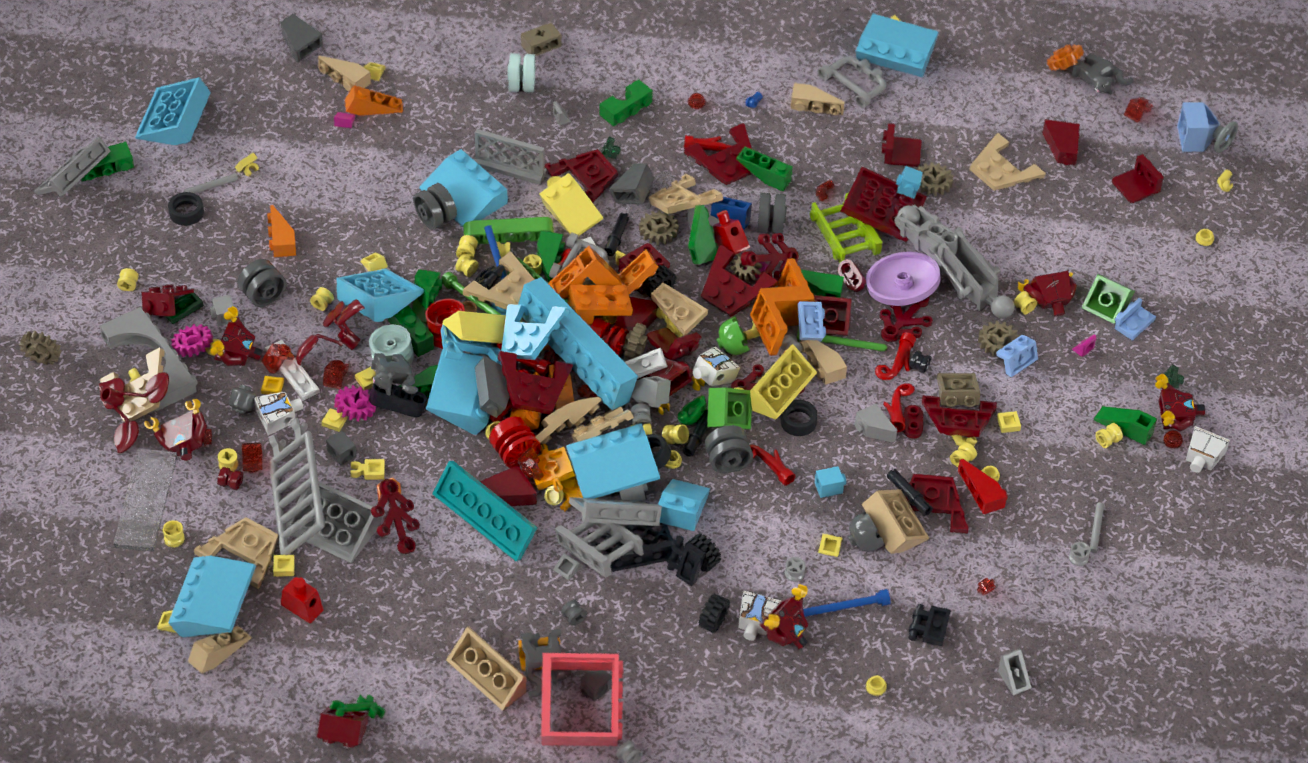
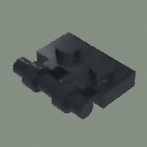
[474,264,505,290]
[667,535,705,587]
[908,604,951,647]

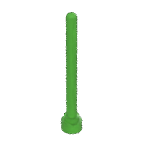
[441,272,501,315]
[797,327,887,352]

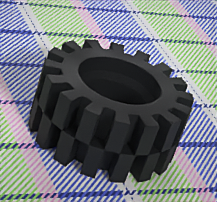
[642,265,677,298]
[685,533,721,572]
[698,593,730,633]

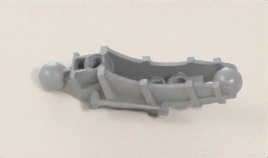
[895,205,1015,319]

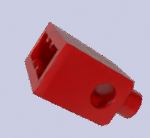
[713,210,750,255]
[280,577,324,624]

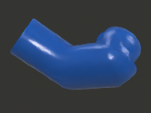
[745,91,763,108]

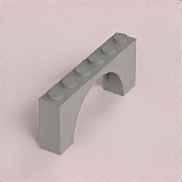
[100,307,198,412]

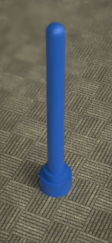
[803,589,891,617]

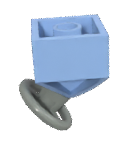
[1177,102,1238,153]

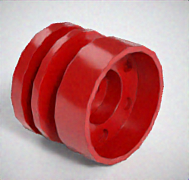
[425,299,465,349]
[590,318,629,357]
[489,416,541,468]

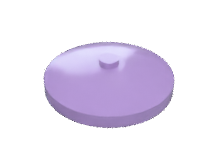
[866,252,941,306]

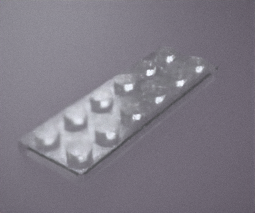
[113,449,177,552]

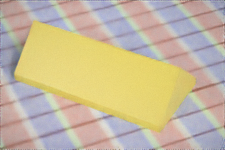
[443,311,522,344]
[750,344,817,419]

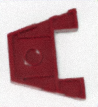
[684,123,753,185]
[544,149,618,203]
[701,245,779,317]
[498,351,573,414]
[922,395,997,438]
[904,474,968,534]

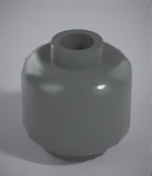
[228,384,256,414]

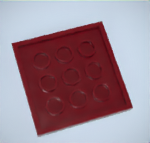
[840,166,927,242]

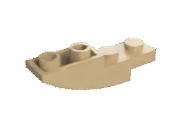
[536,397,601,445]

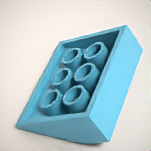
[856,14,939,78]
[135,77,211,145]
[419,149,508,227]
[337,268,424,322]
[426,350,490,435]
[566,423,660,499]
[168,556,256,637]

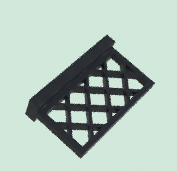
[587,523,675,575]

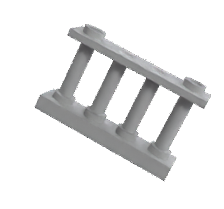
[555,522,644,578]

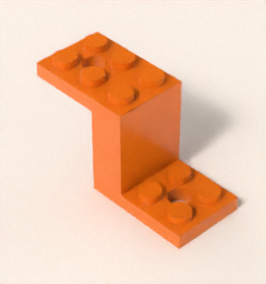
[548,246,659,301]
[750,258,814,356]
[526,284,633,350]

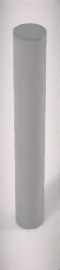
[184,173,238,193]
[1090,502,1104,553]

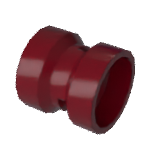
[217,467,244,491]

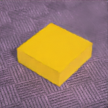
[261,376,284,395]

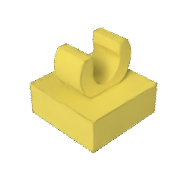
[235,152,259,176]

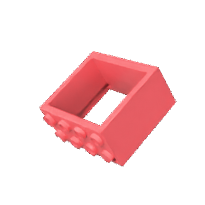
[541,653,623,746]

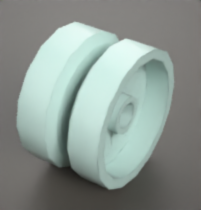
[507,53,535,93]
[369,324,414,365]

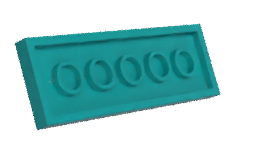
[432,461,538,561]

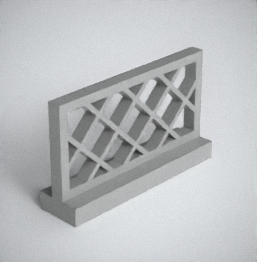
[474,129,547,185]
[34,137,111,196]
[569,497,662,526]

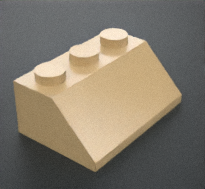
[862,489,929,554]

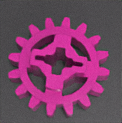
[171,324,213,357]
[334,385,376,421]

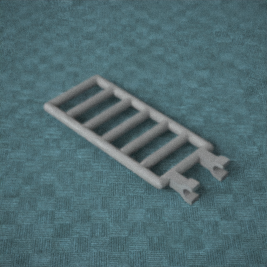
[269,417,325,555]

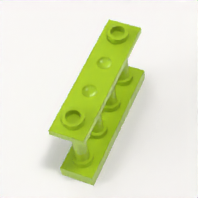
[810,193,882,263]

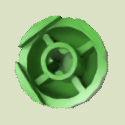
[716,316,750,355]

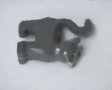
[1072,53,1134,94]
[371,353,418,395]
[521,629,572,697]

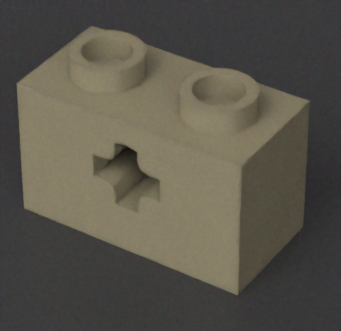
[521,22,561,56]

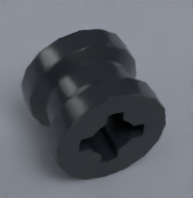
[909,350,932,373]

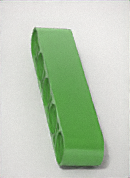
[463,217,554,244]

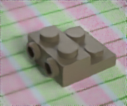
[937,373,980,407]

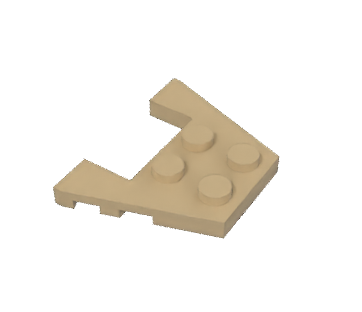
[970,133,1046,190]
[649,174,723,214]
[463,252,535,310]
[100,347,165,422]
[570,406,634,442]
[194,517,279,589]

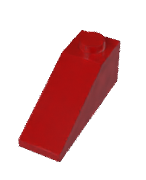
[958,459,1008,515]

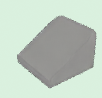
[553,101,571,125]
[553,553,584,580]

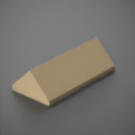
[446,627,526,711]

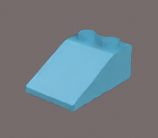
[658,479,710,531]

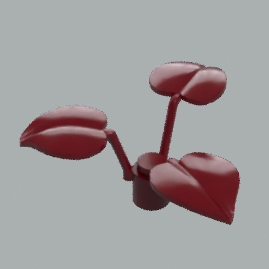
[296,299,365,366]
[99,372,169,453]

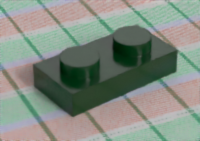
[165,293,204,324]

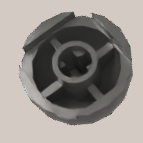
[848,511,885,552]

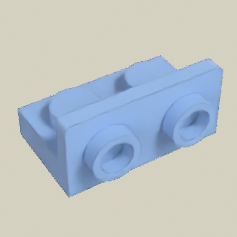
[1115,298,1156,341]
[797,301,826,342]
[996,335,1038,377]

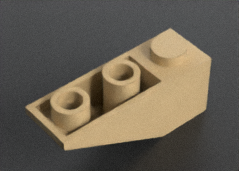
[318,56,371,91]
[791,83,845,115]
[799,340,847,385]
[188,626,252,673]

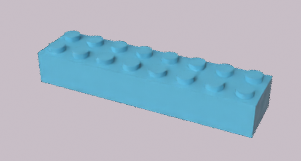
[518,277,638,410]

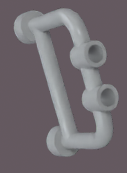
[817,56,887,108]
[549,232,610,285]

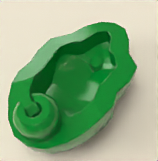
[678,395,707,426]

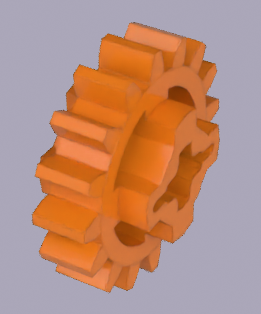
[1047,44,1084,71]

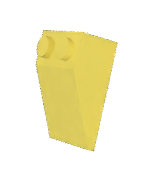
[539,173,603,236]

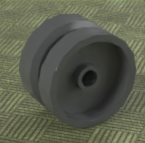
[413,183,457,230]
[757,192,787,234]
[237,259,287,308]
[705,425,753,474]

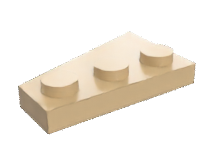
[651,283,708,336]

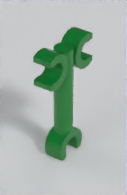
[330,694,385,719]

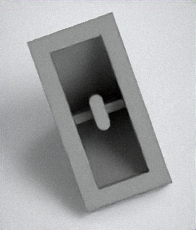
[998,649,1032,695]

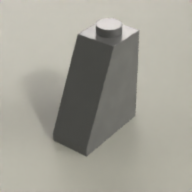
[280,14,323,62]
[609,164,654,204]
[475,356,510,418]

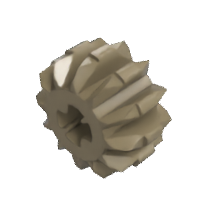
[730,251,762,283]

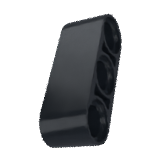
[369,384,427,418]

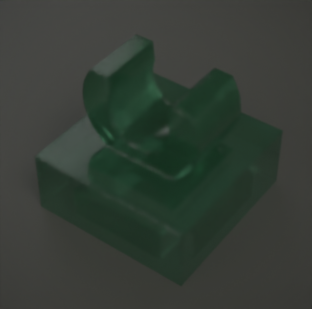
[601,136,621,159]
[1161,364,1185,388]

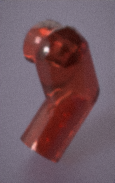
[816,180,834,201]
[577,385,597,398]

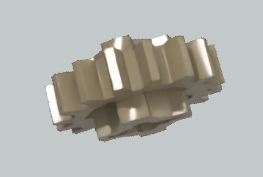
[918,162,954,196]
[639,210,679,245]
[978,321,1020,358]
[622,323,648,362]
[19,331,62,365]

